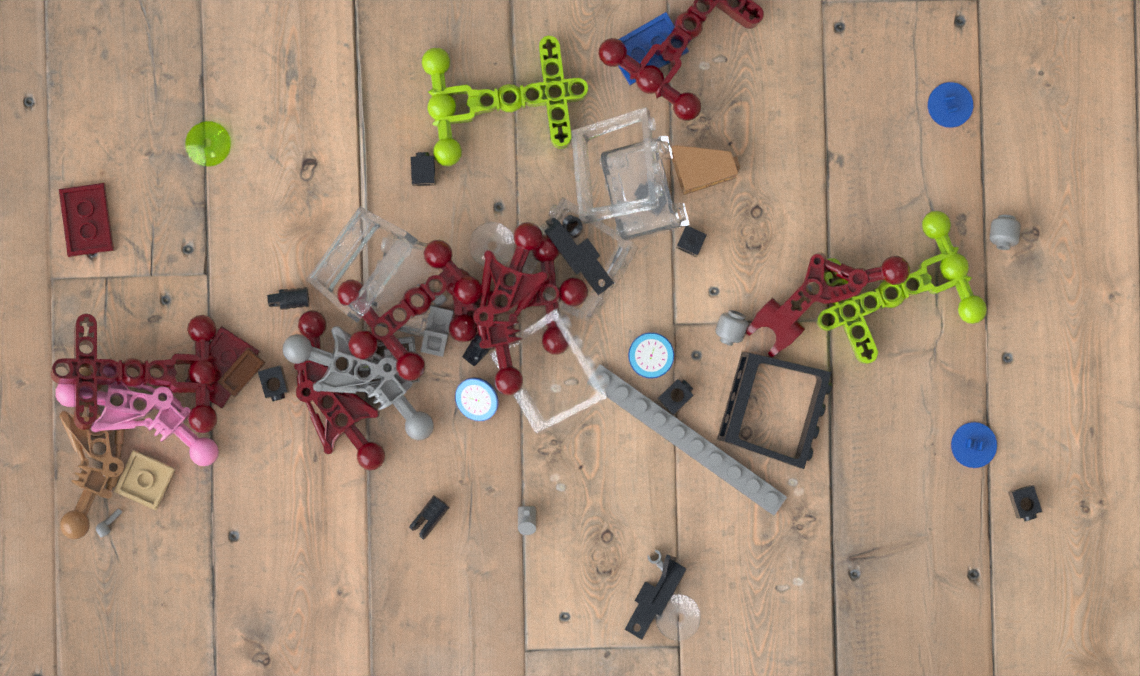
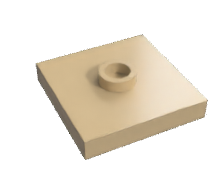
[114,450,176,510]

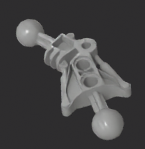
[283,326,434,441]

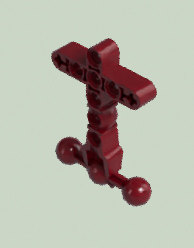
[598,0,764,121]
[50,313,218,433]

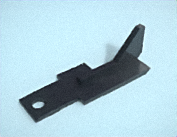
[544,217,614,296]
[625,554,687,640]

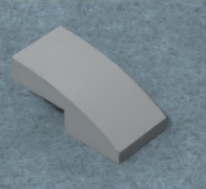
[421,305,454,357]

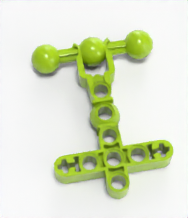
[421,36,588,166]
[816,211,987,364]

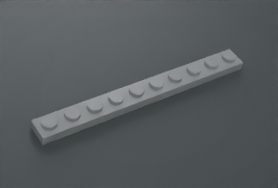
[587,364,787,516]

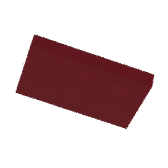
[59,183,114,257]
[185,326,260,409]

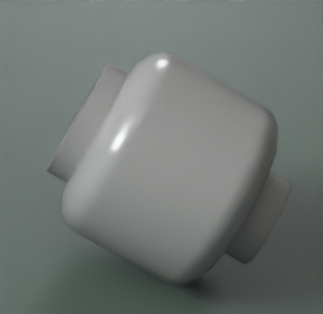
[990,215,1021,250]
[715,310,749,346]

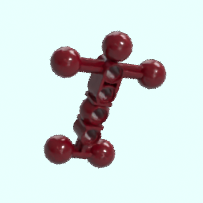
[446,234,588,355]
[337,239,482,381]

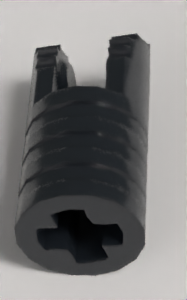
[562,215,583,239]
[409,495,450,540]

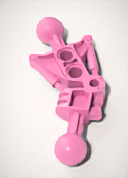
[56,368,219,466]

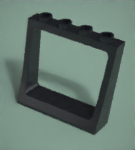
[717,352,832,469]

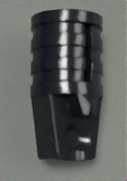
[267,287,310,310]
[462,332,491,366]

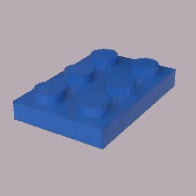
[618,12,689,86]

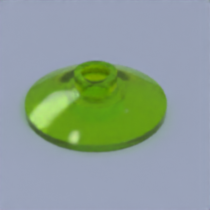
[185,121,231,167]

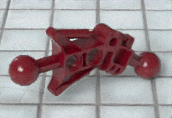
[473,222,549,396]
[294,310,385,471]

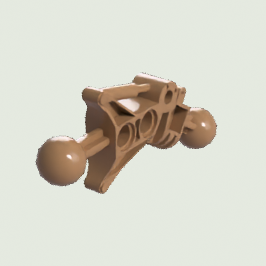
[59,367,125,540]

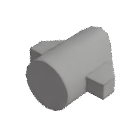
[518,506,536,535]

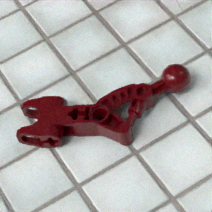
[746,252,910,358]

